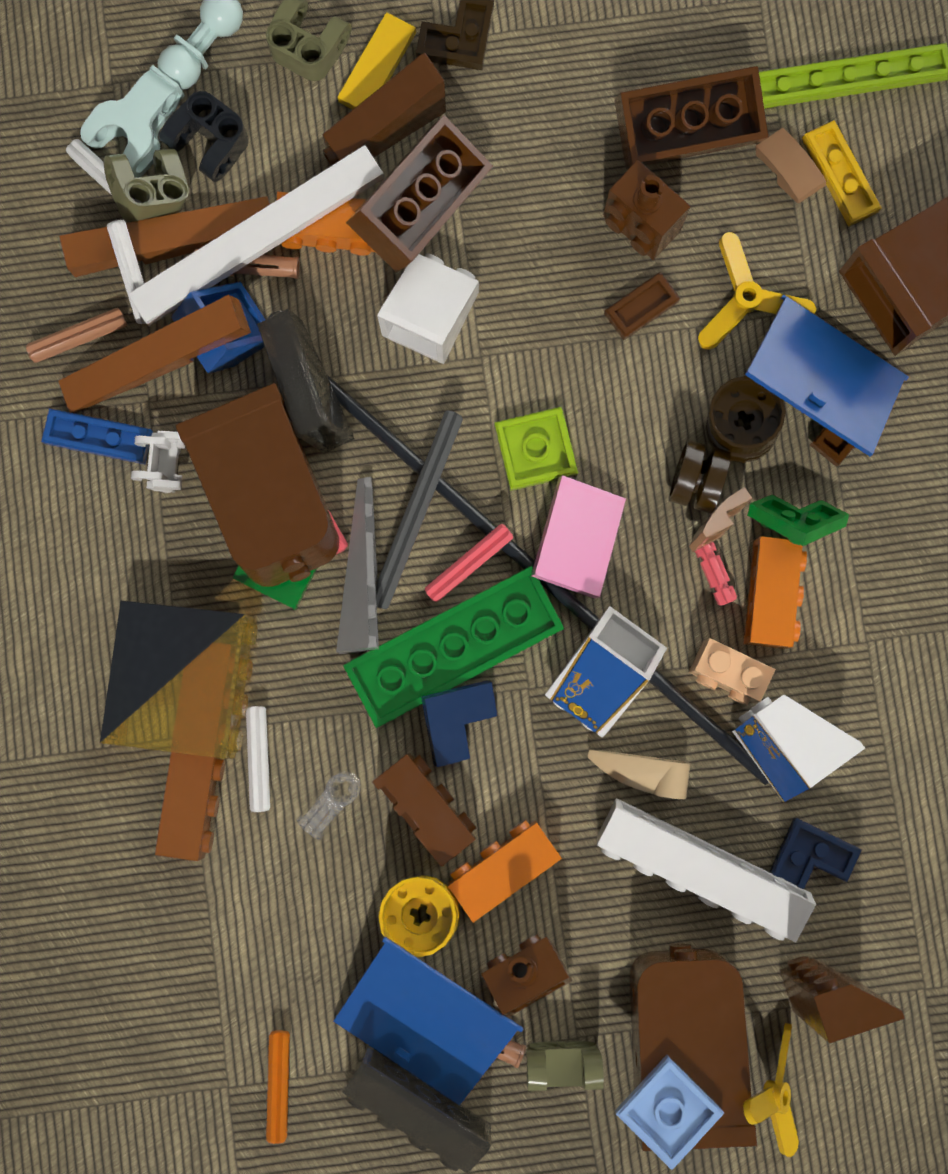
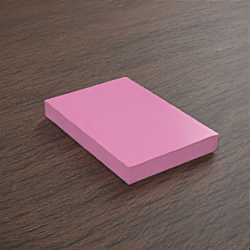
[531,475,626,599]

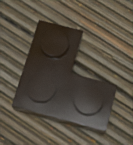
[416,0,494,70]

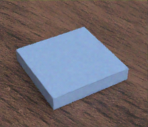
[615,1055,724,1170]

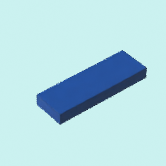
[41,408,153,465]

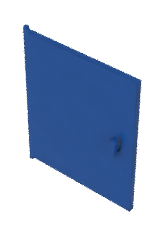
[745,294,909,457]
[333,937,523,1106]

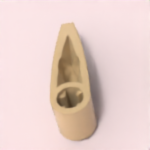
[588,749,691,799]

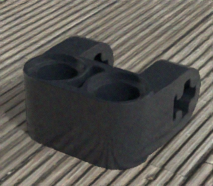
[159,91,249,182]

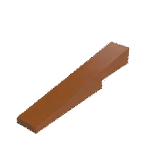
[59,196,270,277]
[58,295,251,413]

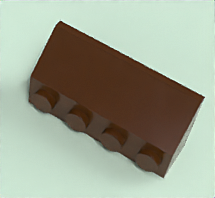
[779,956,905,1044]

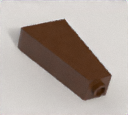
[322,53,446,166]

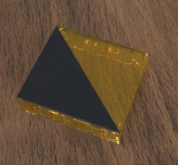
[100,600,258,759]

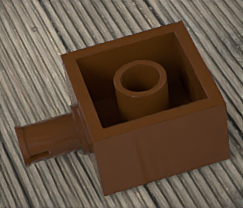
[603,160,691,261]
[481,935,573,1017]

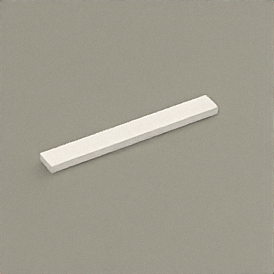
[128,145,385,326]

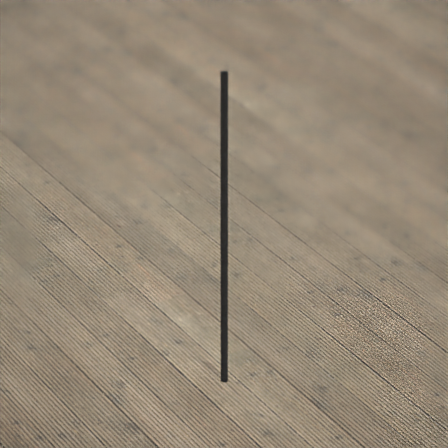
[297,355,769,785]

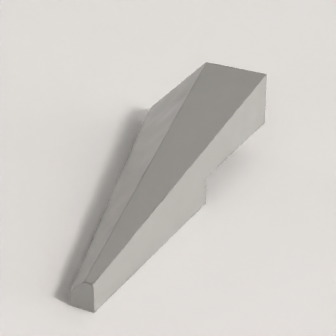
[336,477,379,654]

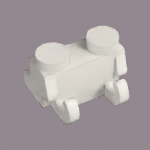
[131,431,185,493]

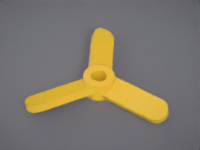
[698,232,816,350]
[743,1023,799,1157]

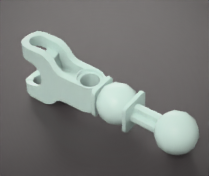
[80,0,243,178]

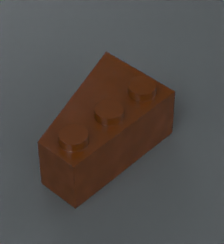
[372,753,477,867]

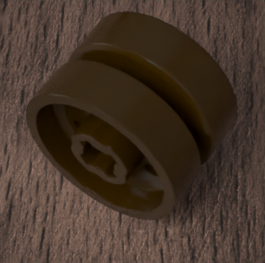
[668,439,731,514]

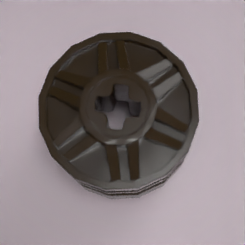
[705,376,786,463]

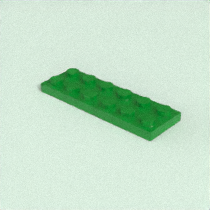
[343,566,565,728]

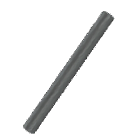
[376,410,463,609]

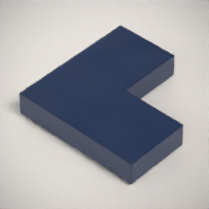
[421,680,497,767]
[769,817,862,889]

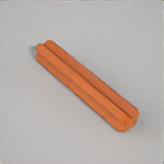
[266,1030,290,1144]

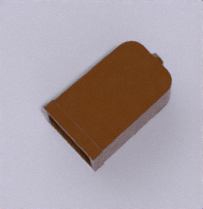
[839,197,948,356]
[175,383,340,587]
[630,943,757,1151]

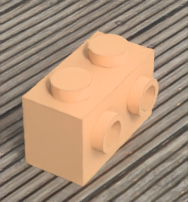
[688,638,776,706]

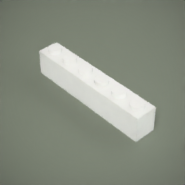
[597,798,816,942]

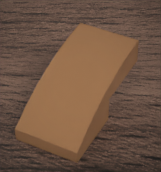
[755,128,826,204]
[689,487,753,552]

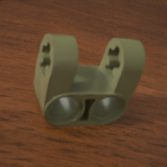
[266,0,352,81]
[104,148,189,222]
[526,1041,604,1091]

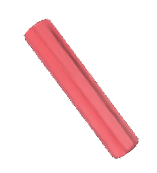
[425,524,513,602]

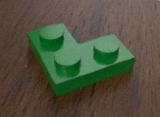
[747,494,850,546]

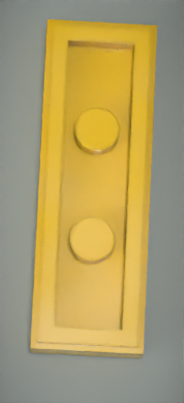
[337,12,416,110]
[802,120,882,227]

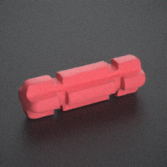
[695,542,737,606]

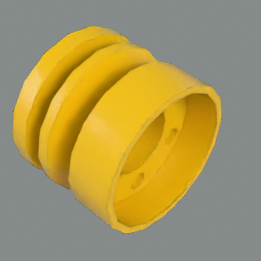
[378,875,460,958]

